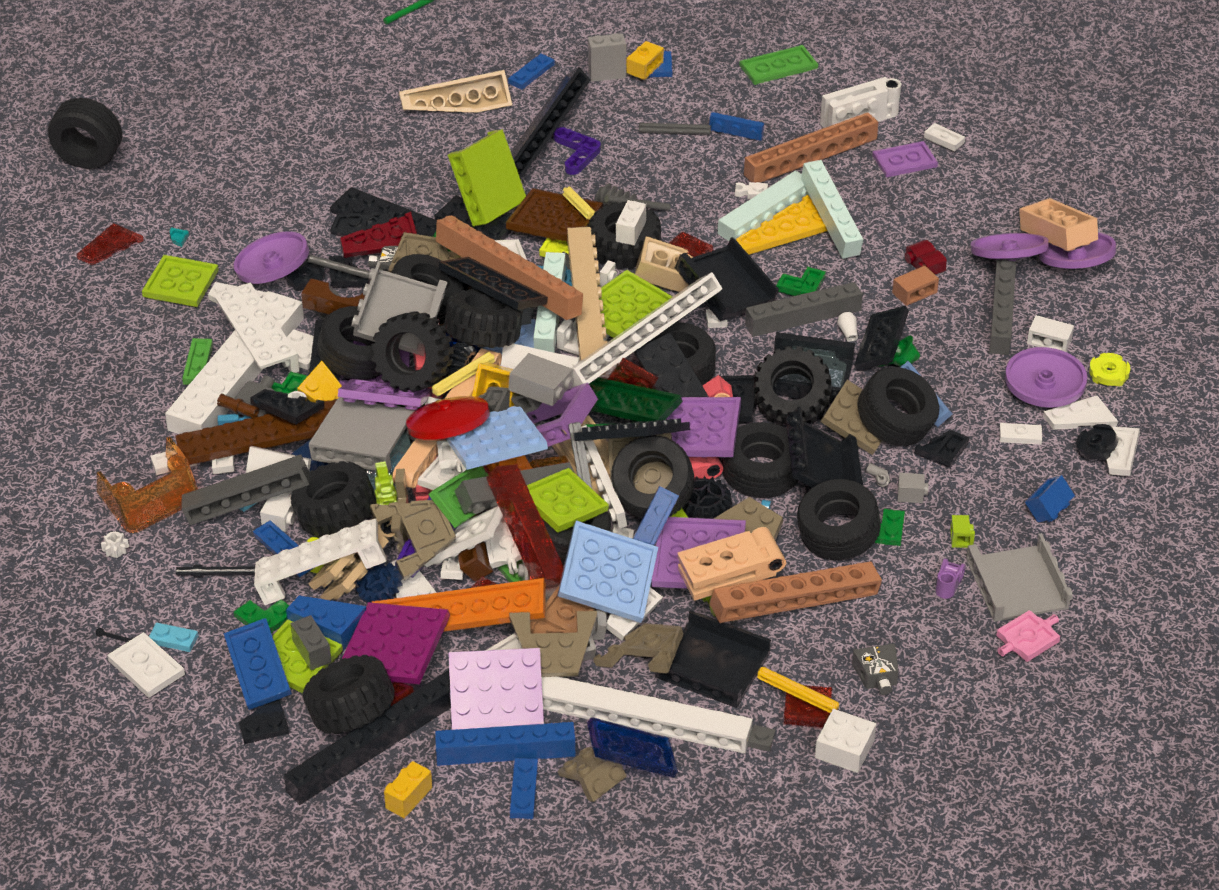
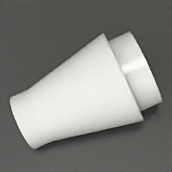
[837,312,858,342]

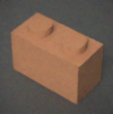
[892,266,939,306]

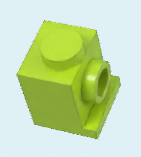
[950,515,975,548]

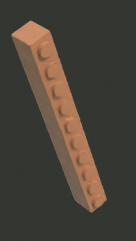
[436,215,583,320]

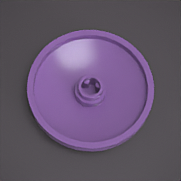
[234,232,309,284]
[1038,232,1116,269]
[971,233,1049,261]
[1005,347,1087,407]

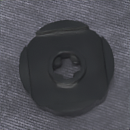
[286,259,325,291]
[1076,424,1119,460]

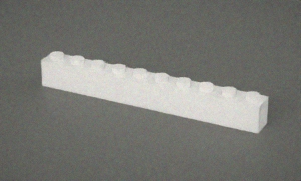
[571,272,722,388]
[541,677,753,753]

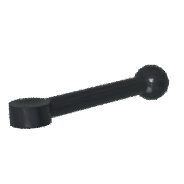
[95,628,135,642]

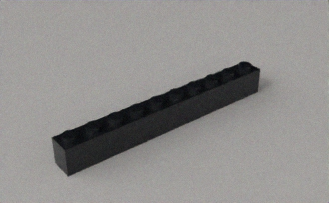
[511,67,591,180]
[284,670,451,805]

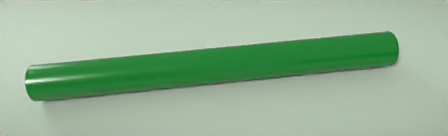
[383,0,435,24]

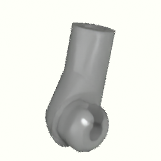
[866,463,890,487]

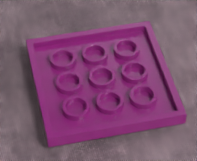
[342,602,450,684]

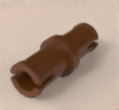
[217,393,259,419]

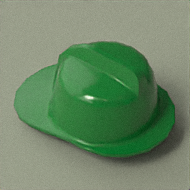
[879,335,920,367]

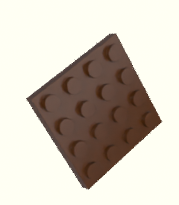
[506,188,603,242]

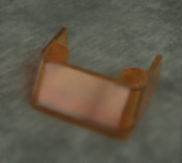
[97,436,198,533]

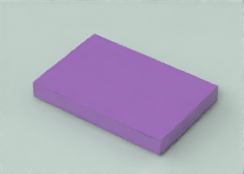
[872,141,938,177]

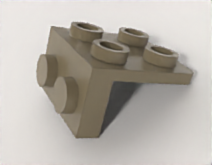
[558,747,627,802]

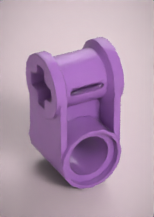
[935,558,966,599]

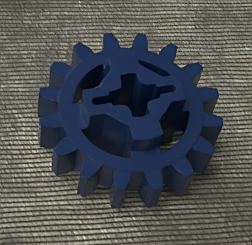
[356,562,403,604]

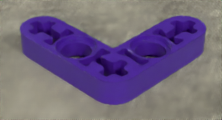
[553,127,601,175]

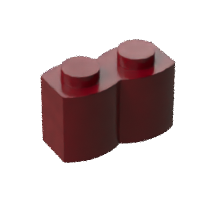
[905,239,947,275]

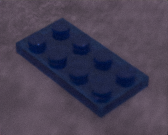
[587,717,678,778]

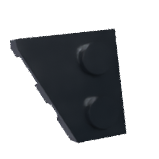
[914,430,969,467]
[239,699,289,744]

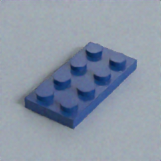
[223,618,292,710]

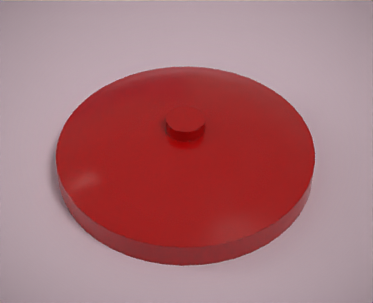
[406,396,490,440]

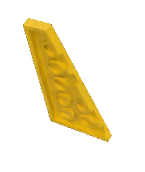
[736,195,828,254]

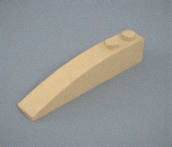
[399,70,512,113]
[635,236,693,292]

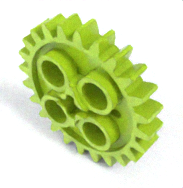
[374,461,398,505]

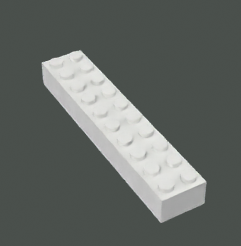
[165,291,304,434]

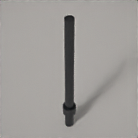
[176,565,307,578]

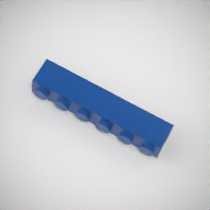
[435,722,575,766]

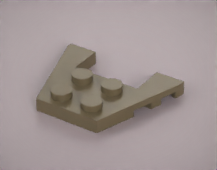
[388,232,450,273]
[391,468,409,554]
[714,497,783,541]
[370,500,456,580]
[509,611,597,677]
[593,623,683,673]

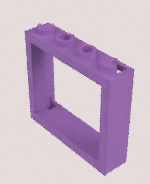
[526,382,598,446]

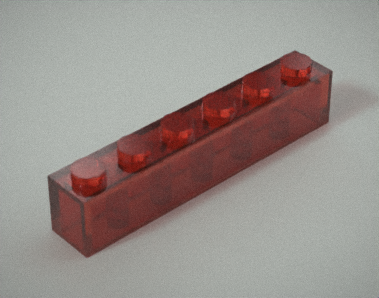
[486,464,564,589]

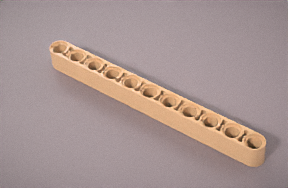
[392,348,502,488]

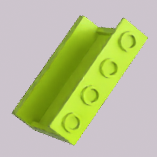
[448,129,526,226]

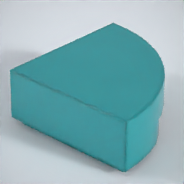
[170,228,189,247]

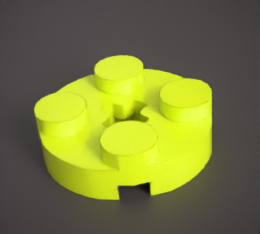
[1089,353,1130,386]

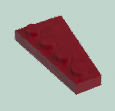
[340,212,417,258]

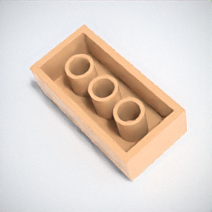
[1019,198,1098,251]

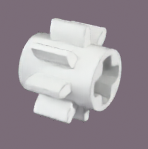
[101,532,129,558]

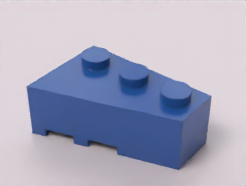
[286,595,366,652]

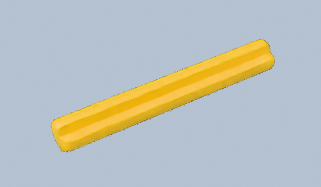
[757,667,839,713]

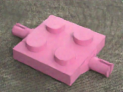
[996,610,1060,662]

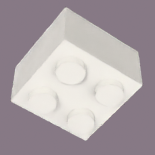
[815,709,876,773]

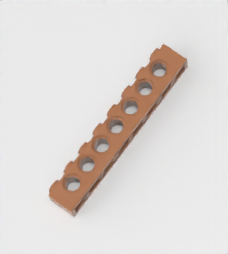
[744,112,878,183]
[709,561,882,623]

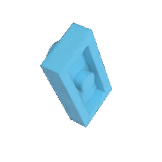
[149,622,198,652]

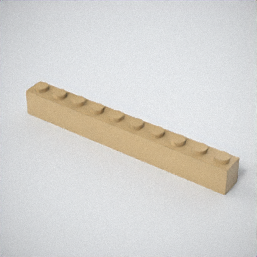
[567,227,607,375]

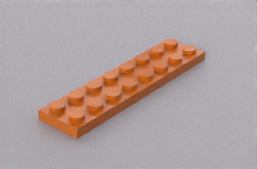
[372,578,546,632]

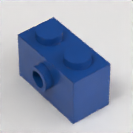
[1025,475,1075,522]

